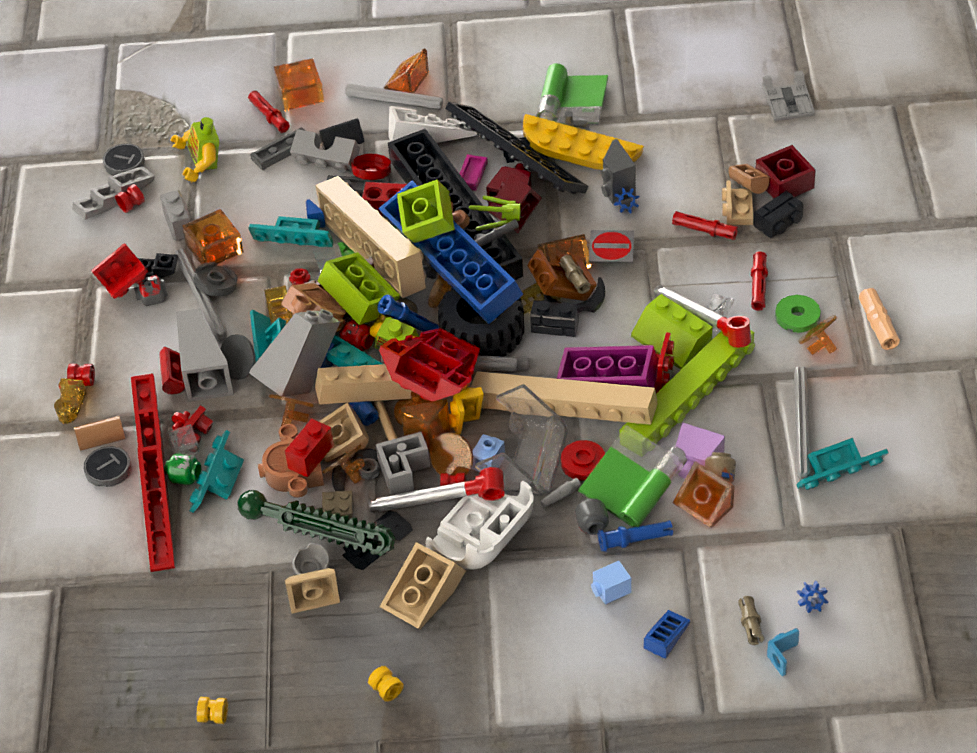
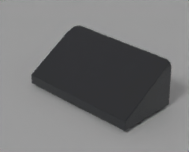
[319,118,364,150]

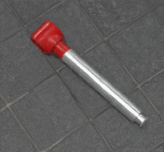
[654,285,752,348]
[368,467,505,513]

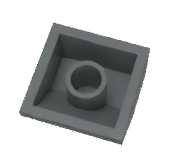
[601,139,636,204]

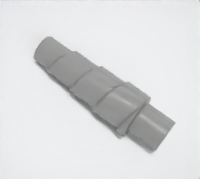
[540,478,581,508]

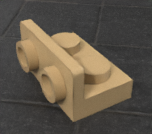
[722,180,753,225]

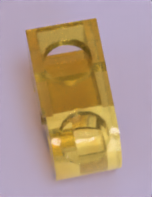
[54,378,87,424]

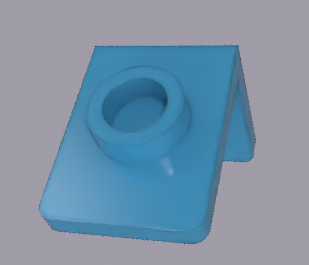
[767,628,799,676]

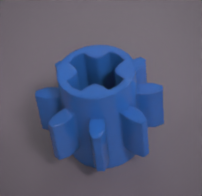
[614,188,640,213]
[797,581,829,613]

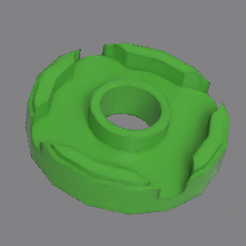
[775,295,821,333]

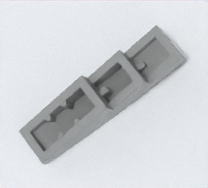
[72,166,155,220]

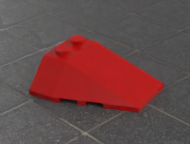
[379,328,480,402]

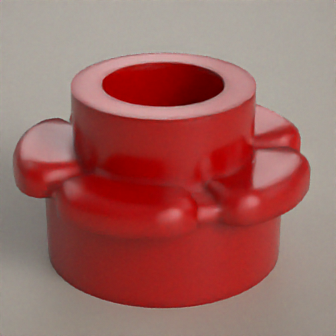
[289,268,311,285]

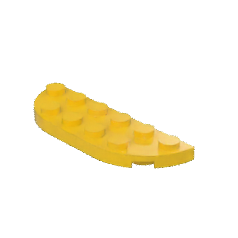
[523,114,644,170]

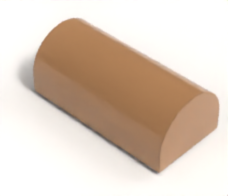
[729,164,770,194]
[74,416,125,451]

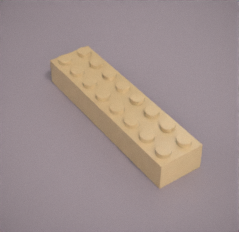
[315,176,426,298]

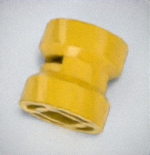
[368,666,404,702]
[197,696,228,724]

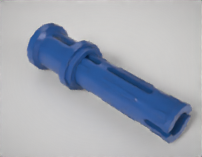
[378,295,439,332]
[598,520,673,552]

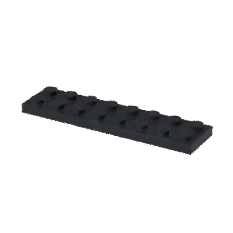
[445,101,589,194]

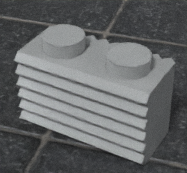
[160,190,194,240]

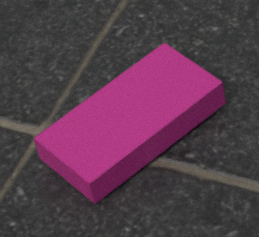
[459,154,488,191]

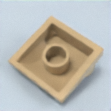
[319,402,369,462]
[285,568,340,613]

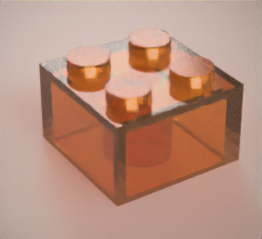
[274,58,324,111]
[182,209,244,265]

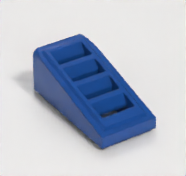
[643,610,690,659]

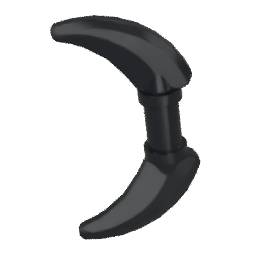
[543,277,606,313]
[331,448,378,491]

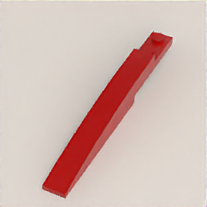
[131,373,175,572]

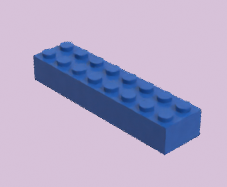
[379,180,523,324]

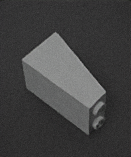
[176,308,234,402]
[249,309,340,397]

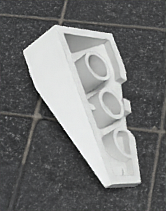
[388,106,477,143]

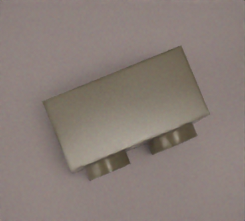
[322,490,353,520]

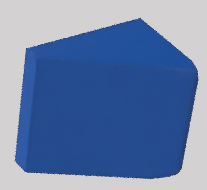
[306,199,326,228]

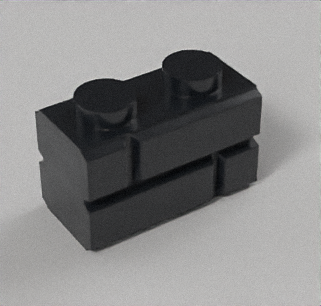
[753,191,803,239]
[530,300,579,337]

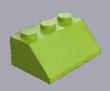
[317,252,400,325]
[631,294,713,369]

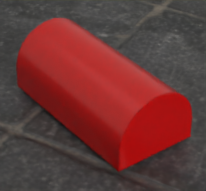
[159,347,185,395]

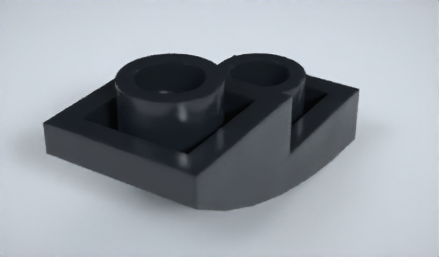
[138,253,178,278]

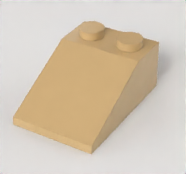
[380,542,466,629]

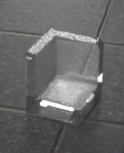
[168,424,199,455]

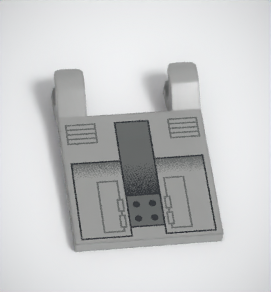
[762,71,815,121]

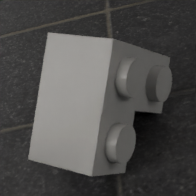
[376,432,430,495]

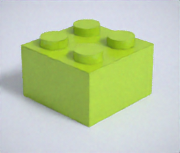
[397,180,455,243]

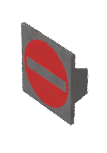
[589,230,634,263]

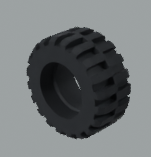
[438,288,525,357]

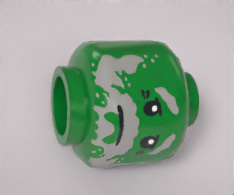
[164,453,201,485]

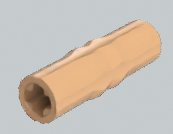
[859,288,900,350]

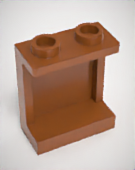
[527,250,597,301]

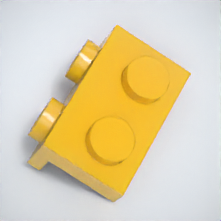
[448,387,484,435]

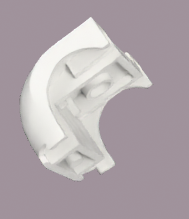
[426,480,534,570]

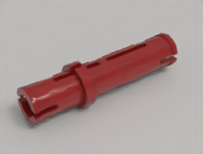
[248,90,290,133]
[672,211,738,240]
[751,251,768,311]

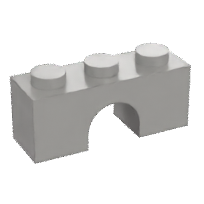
[290,129,360,172]

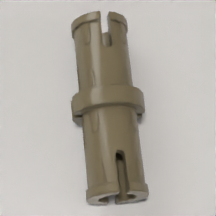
[559,255,591,294]
[738,596,764,645]

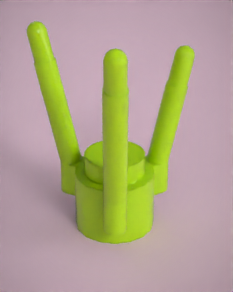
[469,195,521,231]

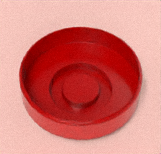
[351,153,391,180]
[561,440,605,481]

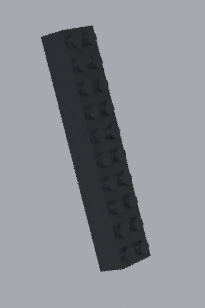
[388,128,524,280]

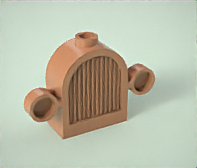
[281,283,346,332]
[258,424,324,498]

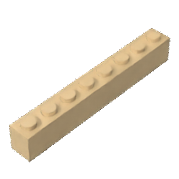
[471,371,658,425]

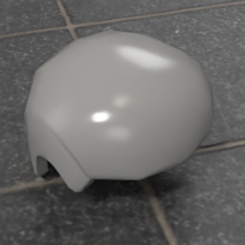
[292,542,330,575]

